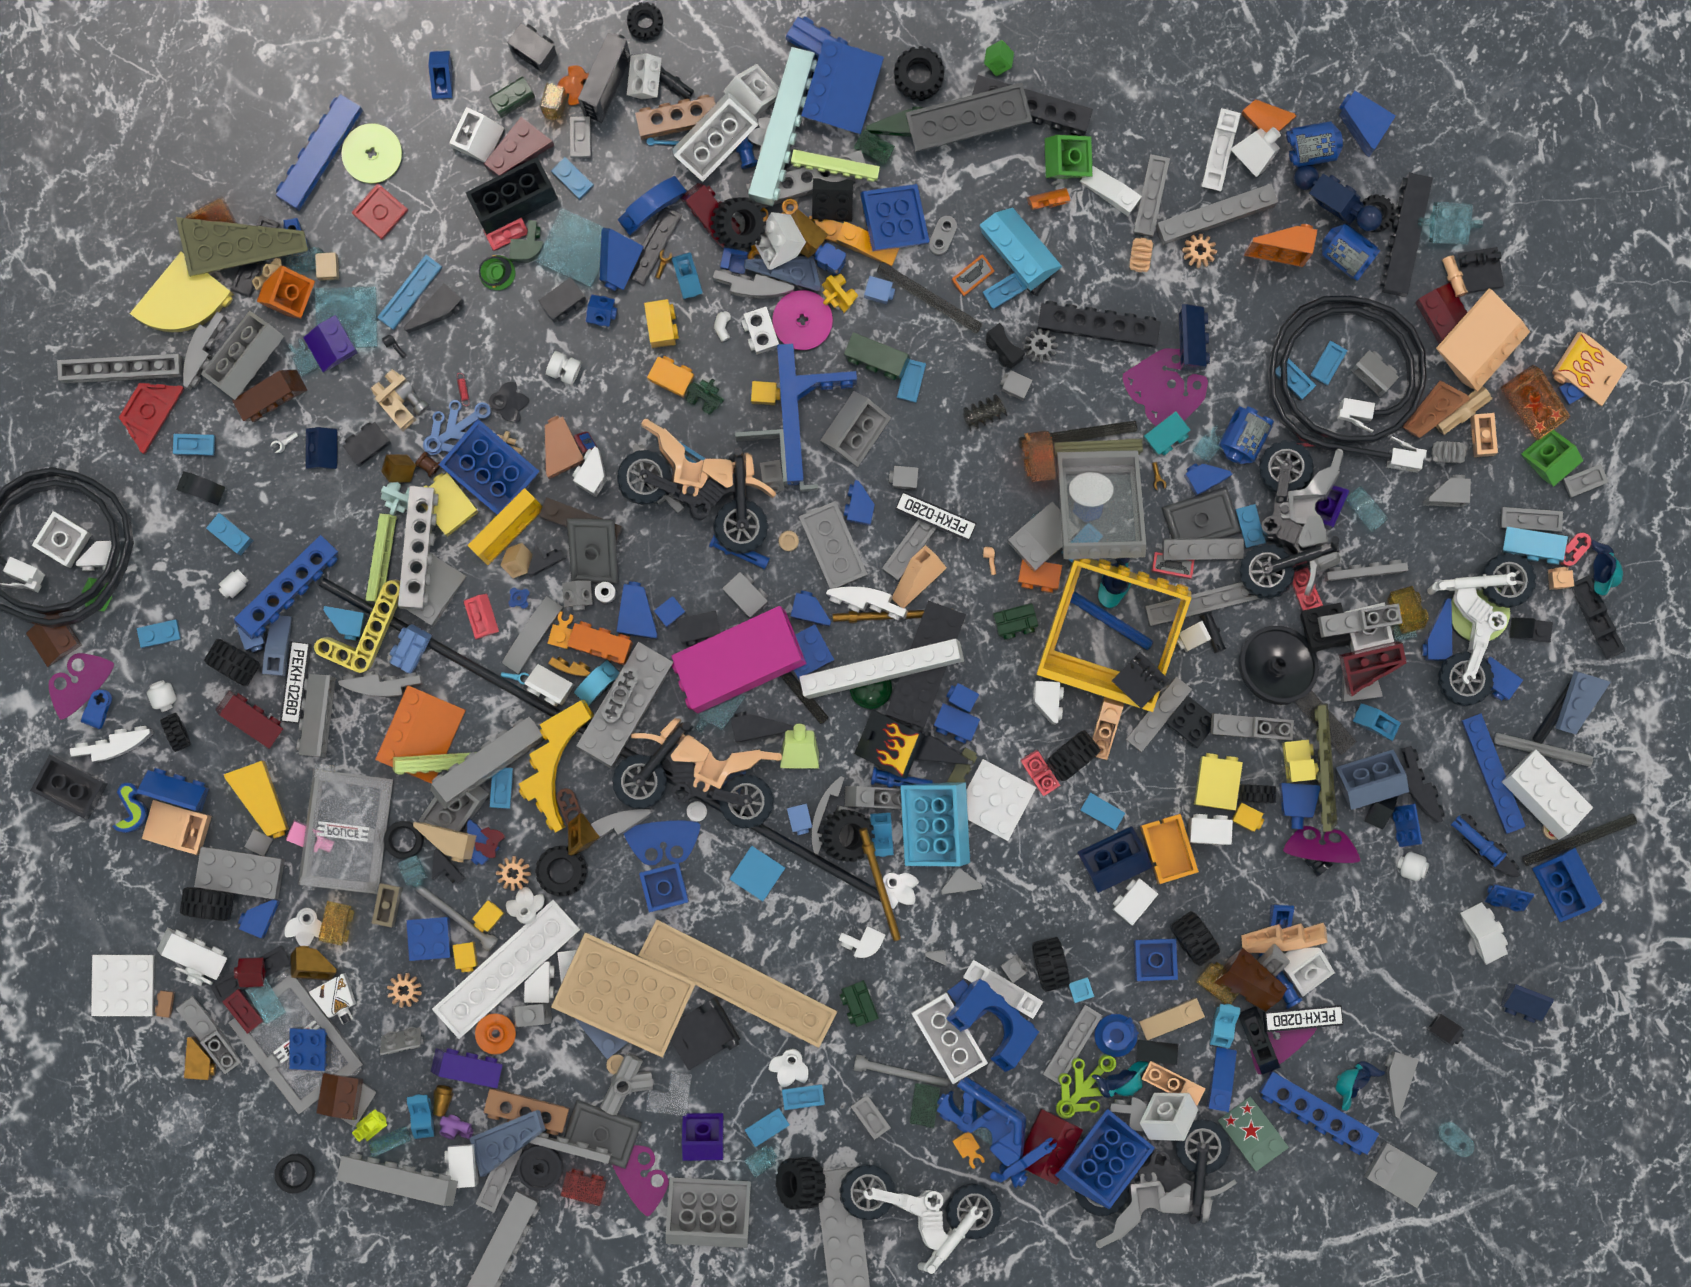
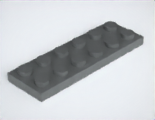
[905,82,1032,152]

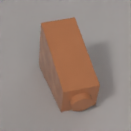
[545,416,585,479]

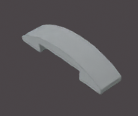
[502,596,563,674]
[812,777,844,854]

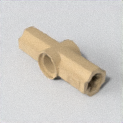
[1435,386,1492,435]

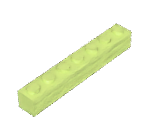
[791,149,880,182]
[366,514,397,602]
[393,752,477,774]

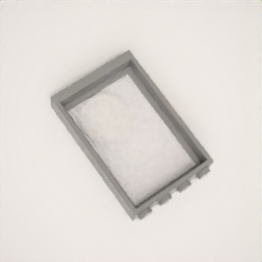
[1057,451,1146,560]

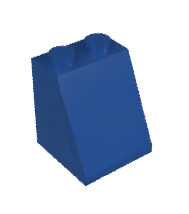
[1339,91,1396,157]

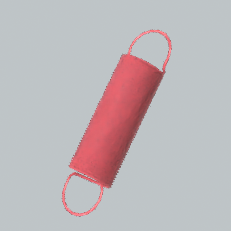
[457,373,469,406]

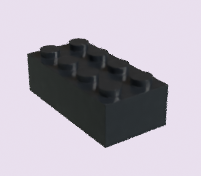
[465,157,558,235]

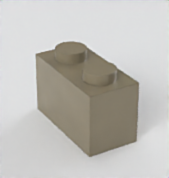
[372,883,403,927]

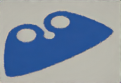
[624,820,700,865]

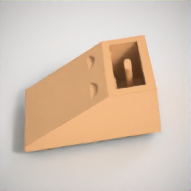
[142,800,212,855]

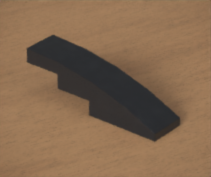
[1571,575,1625,660]

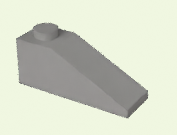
[1385,1051,1419,1118]

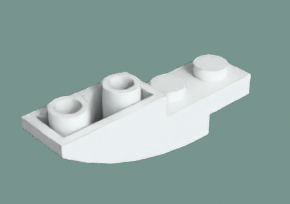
[826,587,908,621]
[70,726,153,762]

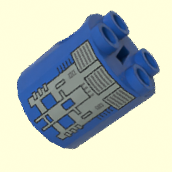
[1286,121,1343,167]
[1321,223,1380,281]
[1219,406,1274,464]

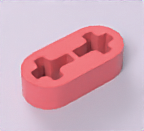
[1560,533,1591,567]

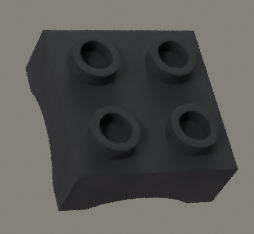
[812,178,853,221]
[985,323,1025,369]
[1300,602,1351,653]

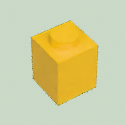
[751,381,780,405]
[1231,803,1264,832]
[472,900,505,932]
[453,942,478,973]

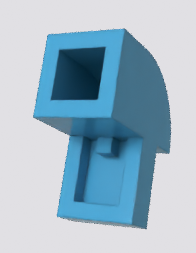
[870,813,894,857]
[407,1094,434,1139]

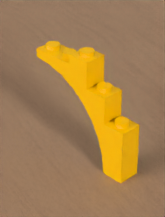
[519,699,594,833]

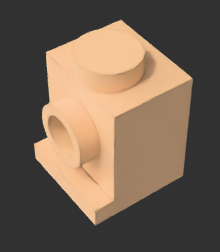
[1548,567,1574,590]

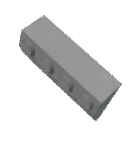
[666,1177,751,1248]

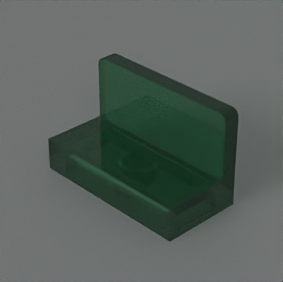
[910,1083,940,1128]

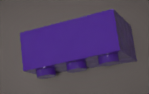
[430,1048,503,1088]

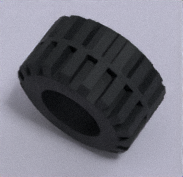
[894,46,944,100]
[711,197,766,249]
[204,639,260,686]
[1046,730,1101,781]
[819,809,875,862]
[535,846,588,896]
[180,887,234,921]
[1171,911,1220,966]
[1032,937,1070,992]
[776,1157,826,1210]

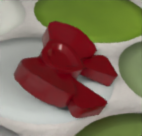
[475,827,505,858]

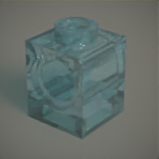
[397,855,427,888]

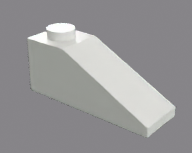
[1080,166,1142,217]

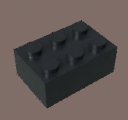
[30,754,108,819]

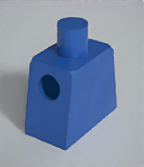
[1279,783,1320,829]

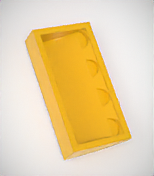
[467,488,543,565]

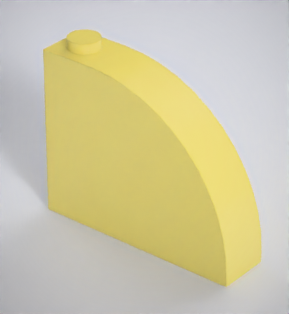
[130,252,234,332]

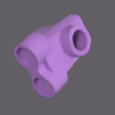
[439,1115,473,1140]

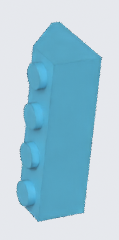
[980,208,1062,291]

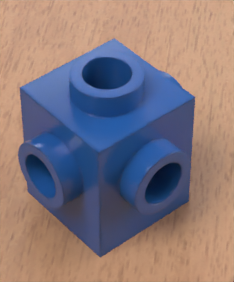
[586,294,617,327]

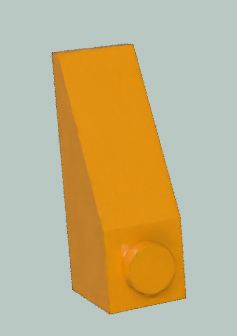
[837,221,900,267]

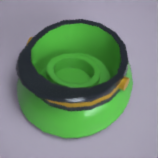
[479,255,515,290]

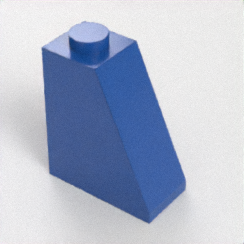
[600,228,644,291]
[616,581,658,639]

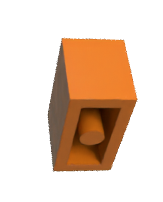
[1017,559,1062,593]

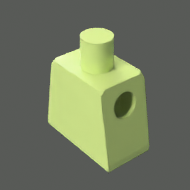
[780,724,819,768]

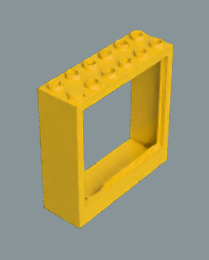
[1037,559,1192,712]

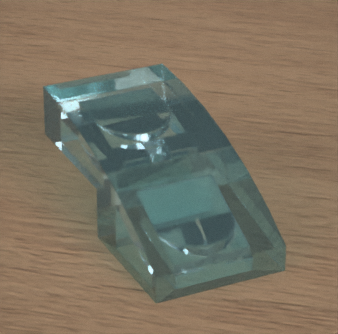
[1346,486,1388,532]

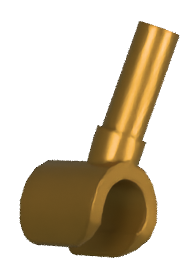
[655,250,672,279]
[1152,462,1166,490]

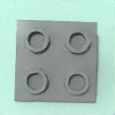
[380,1027,424,1055]

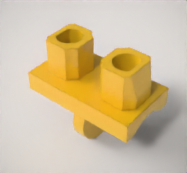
[822,274,858,313]

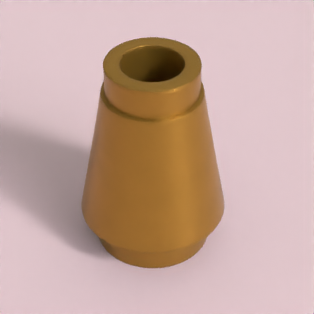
[433,1085,454,1117]

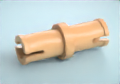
[1442,255,1468,297]

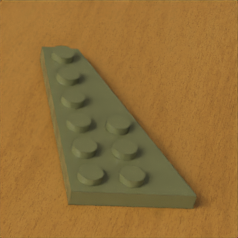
[176,217,308,277]
[1315,703,1338,832]

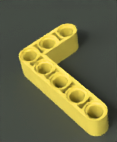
[314,579,400,673]

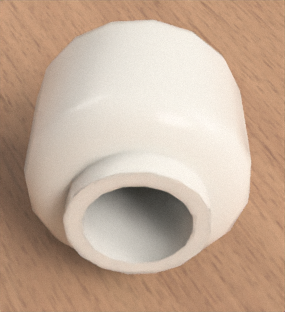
[147,680,177,712]
[1397,852,1429,881]

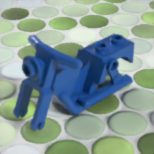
[937,1076,1057,1188]

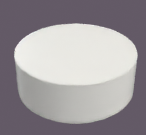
[687,801,707,822]

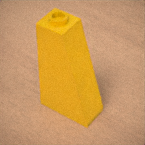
[224,761,289,839]

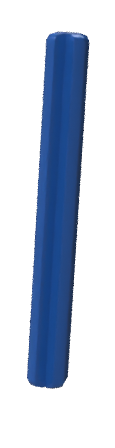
[1070,591,1153,650]

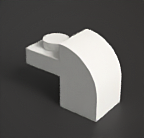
[839,926,885,958]

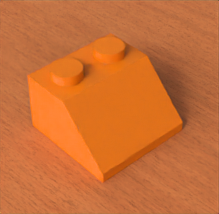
[257,266,315,318]

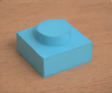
[1069,977,1094,1003]

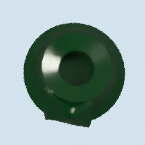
[850,679,892,709]

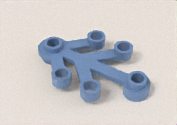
[423,400,491,455]

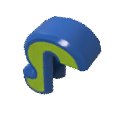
[112,783,148,833]

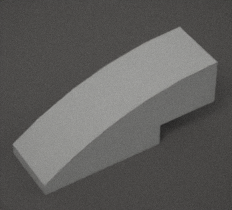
[591,809,653,840]

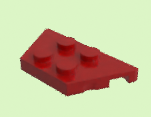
[119,383,185,454]

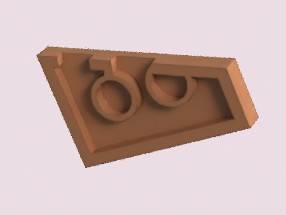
[1403,381,1470,438]

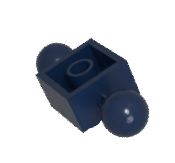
[1294,165,1383,231]

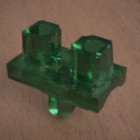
[854,129,895,165]
[686,378,724,414]

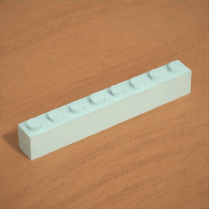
[748,47,818,206]

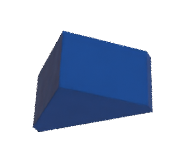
[1270,905,1294,929]

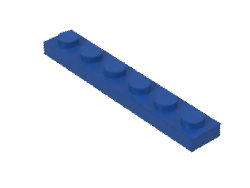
[1461,713,1526,834]

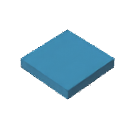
[730,846,785,901]

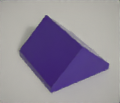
[1315,486,1349,530]

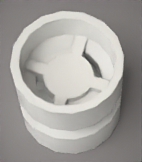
[546,351,582,386]

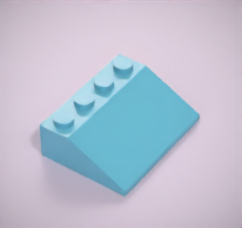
[901,782,970,866]

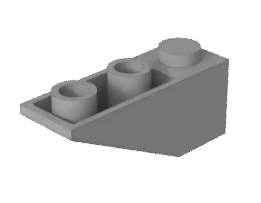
[845,786,902,809]

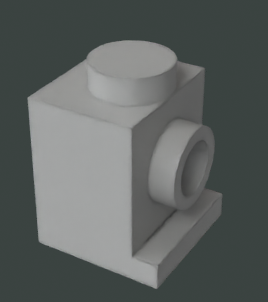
[1000,954,1028,983]

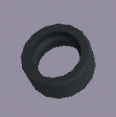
[384,821,424,859]
[274,1154,315,1194]

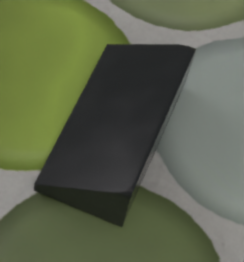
[1135,1040,1178,1065]

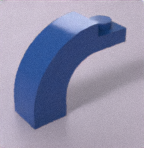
[618,176,687,235]

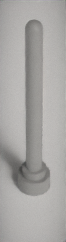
[416,885,498,952]
[853,1054,950,1087]

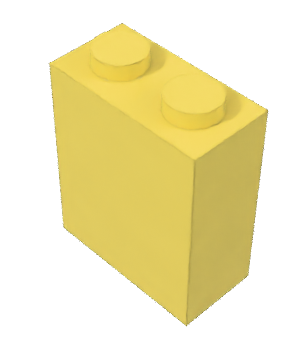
[421,473,479,537]
[1194,753,1243,811]

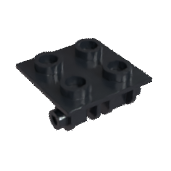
[1458,247,1504,292]
[1112,652,1169,709]
[1166,695,1212,748]

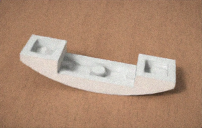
[1202,108,1241,191]
[963,960,1043,1019]

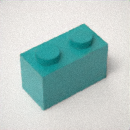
[1143,411,1190,456]

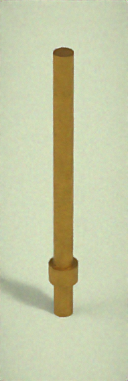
[832,610,925,623]
[859,828,901,941]

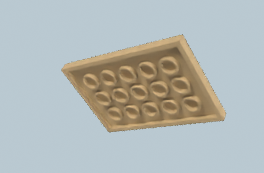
[551,933,696,1058]

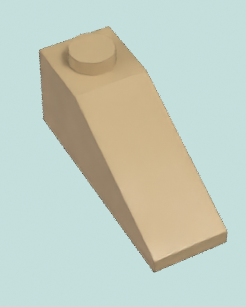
[413,822,476,862]
[1139,997,1205,1040]

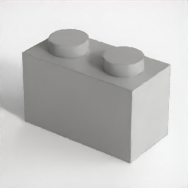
[722,572,768,619]

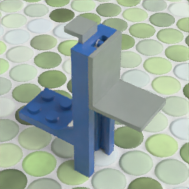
[735,344,857,492]

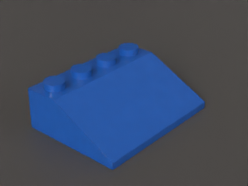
[801,38,884,134]
[439,419,540,515]
[1055,1109,1155,1209]

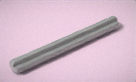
[1494,733,1593,767]

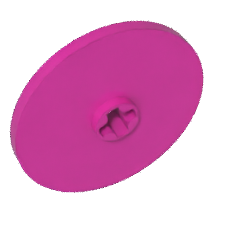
[772,290,833,350]

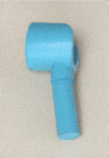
[501,672,529,685]

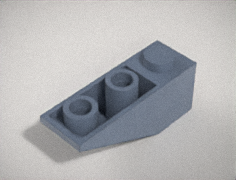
[262,615,292,677]

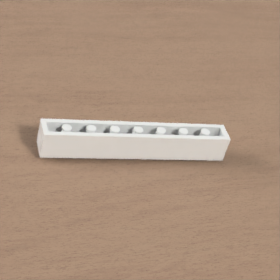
[800,639,964,699]

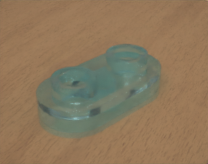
[286,247,325,273]
[1438,1122,1474,1157]

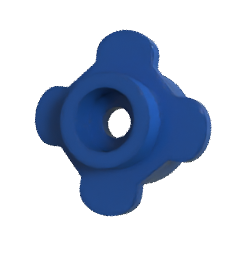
[508,588,530,609]

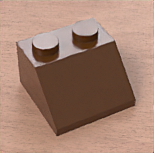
[26,613,82,667]
[316,1073,363,1120]

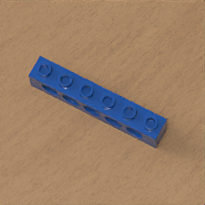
[234,535,338,640]
[1259,1071,1379,1155]

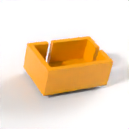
[1140,814,1199,884]

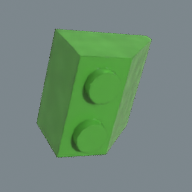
[1045,135,1093,179]
[1521,428,1583,487]

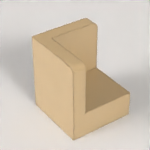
[315,252,339,281]
[501,543,533,578]

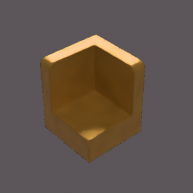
[381,455,416,482]

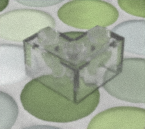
[646,1072,692,1116]

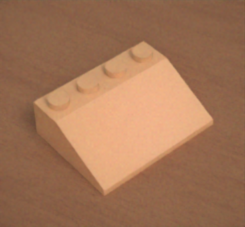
[1436,288,1530,392]

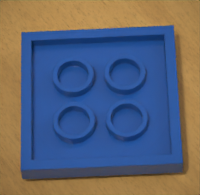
[860,184,930,252]

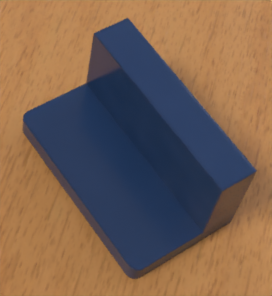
[306,427,337,469]

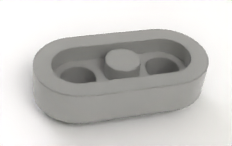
[929,216,957,255]

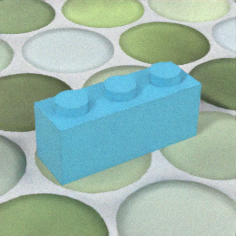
[1503,527,1568,565]

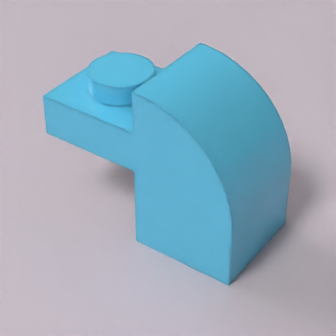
[574,660,620,706]
[1210,1004,1240,1048]

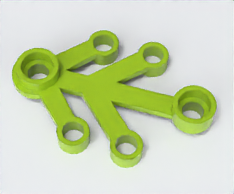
[1056,1054,1116,1119]

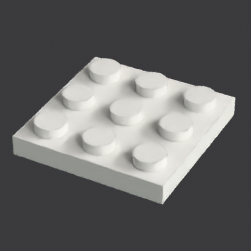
[966,759,1036,841]
[91,955,155,1016]

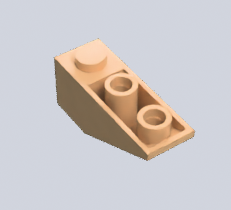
[892,545,946,609]
[1092,697,1124,760]
[1142,1061,1205,1106]

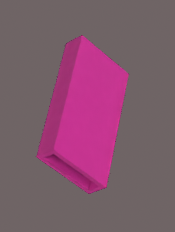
[671,606,807,714]

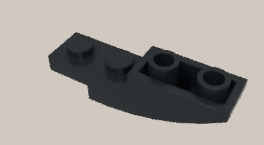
[1401,746,1444,823]
[1461,814,1520,877]

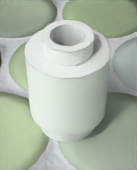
[218,569,249,599]
[595,582,616,603]

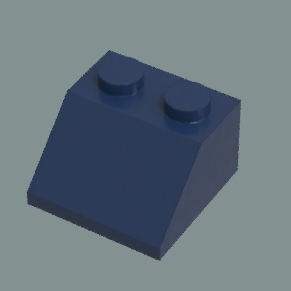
[1500,983,1554,1023]

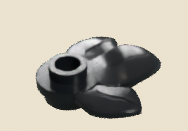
[489,382,529,422]

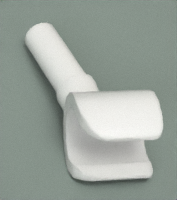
[271,432,298,453]

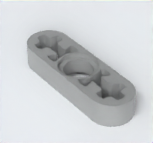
[602,667,638,723]

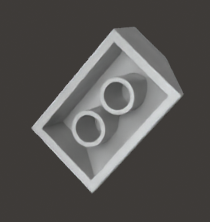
[820,391,891,467]

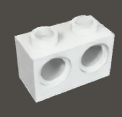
[627,54,662,99]
[741,307,779,354]

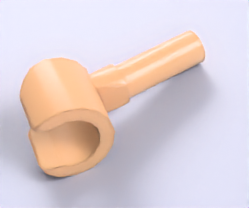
[983,547,996,575]

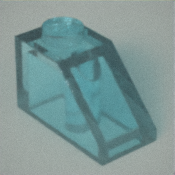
[744,1145,778,1178]

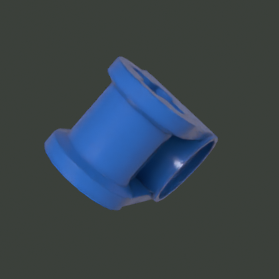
[81,690,112,730]

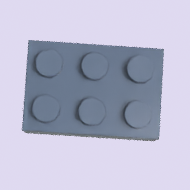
[1336,749,1409,810]

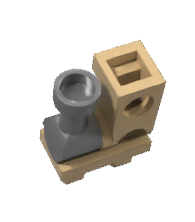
[371,369,430,431]

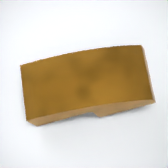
[548,657,590,677]

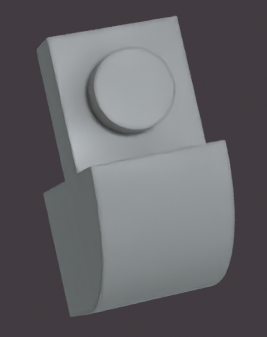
[1109,1096,1147,1131]

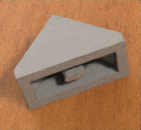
[941,867,982,894]

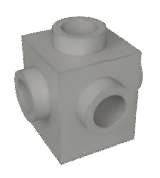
[562,581,593,611]

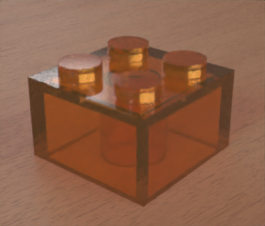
[1021,431,1056,482]

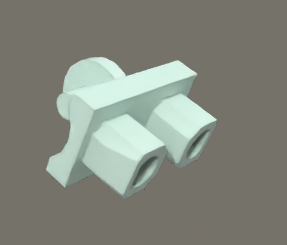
[381,482,409,516]

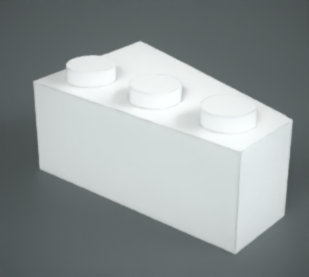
[157,927,227,980]

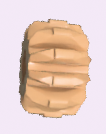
[1182,234,1217,268]
[1129,238,1153,272]
[496,856,531,891]
[387,973,422,1008]

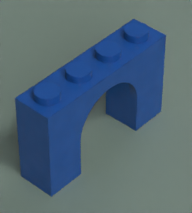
[946,979,1039,1072]

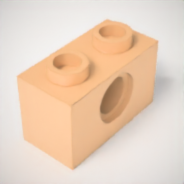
[1470,413,1498,457]

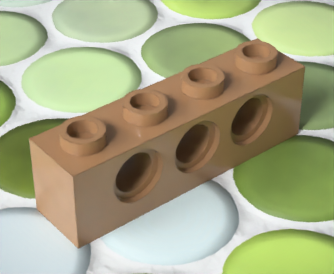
[635,95,715,140]
[483,1088,570,1135]

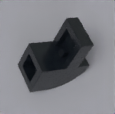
[176,471,225,506]

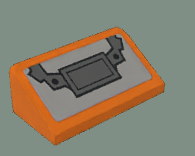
[951,254,995,296]

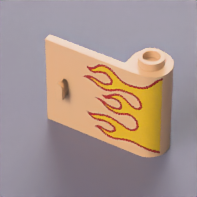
[1552,332,1627,406]

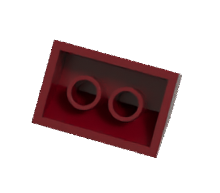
[1415,283,1468,344]
[1020,1109,1083,1185]

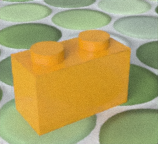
[647,356,694,398]

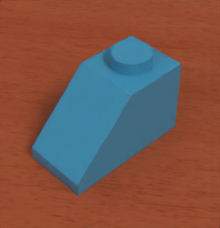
[672,252,703,299]
[323,606,366,641]
[1353,703,1401,741]

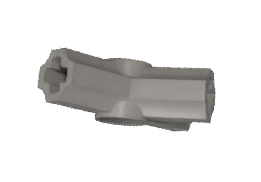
[600,1053,653,1115]

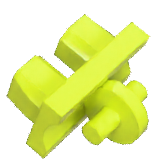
[352,1109,387,1142]

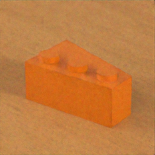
[567,621,633,665]

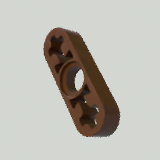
[557,788,583,827]

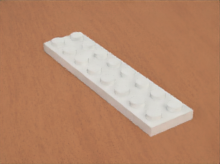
[432,900,580,1039]

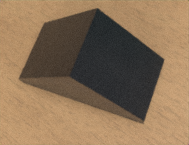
[1364,796,1398,830]

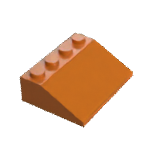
[1244,224,1317,267]
[375,685,466,784]

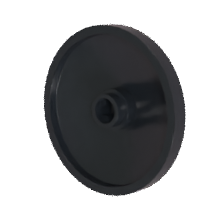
[1239,626,1319,705]

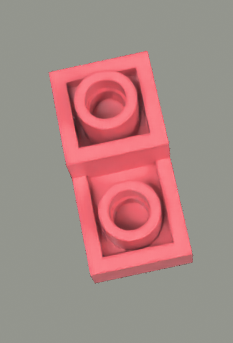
[1292,567,1323,611]
[1020,750,1061,796]

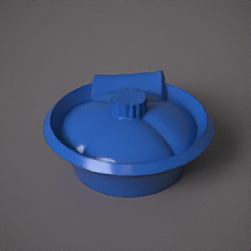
[1095,1014,1139,1057]

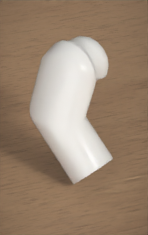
[714,311,731,342]

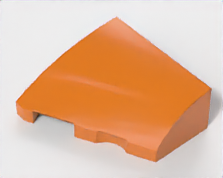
[1241,100,1296,133]
[1027,188,1071,210]

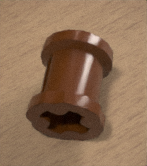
[415,451,440,478]

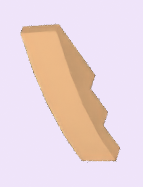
[1241,923,1328,953]

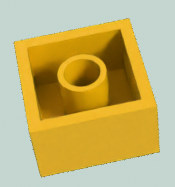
[644,299,679,348]

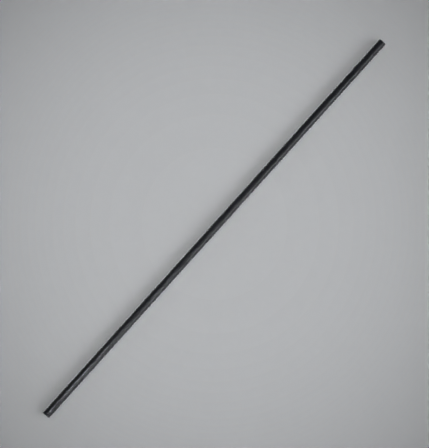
[319,578,881,902]

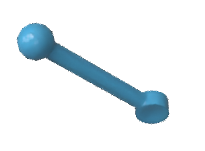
[647,137,680,146]

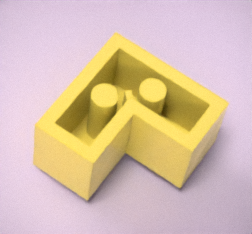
[1282,740,1319,783]

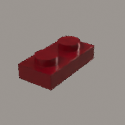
[223,989,264,1034]

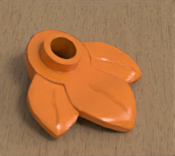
[557,65,589,105]

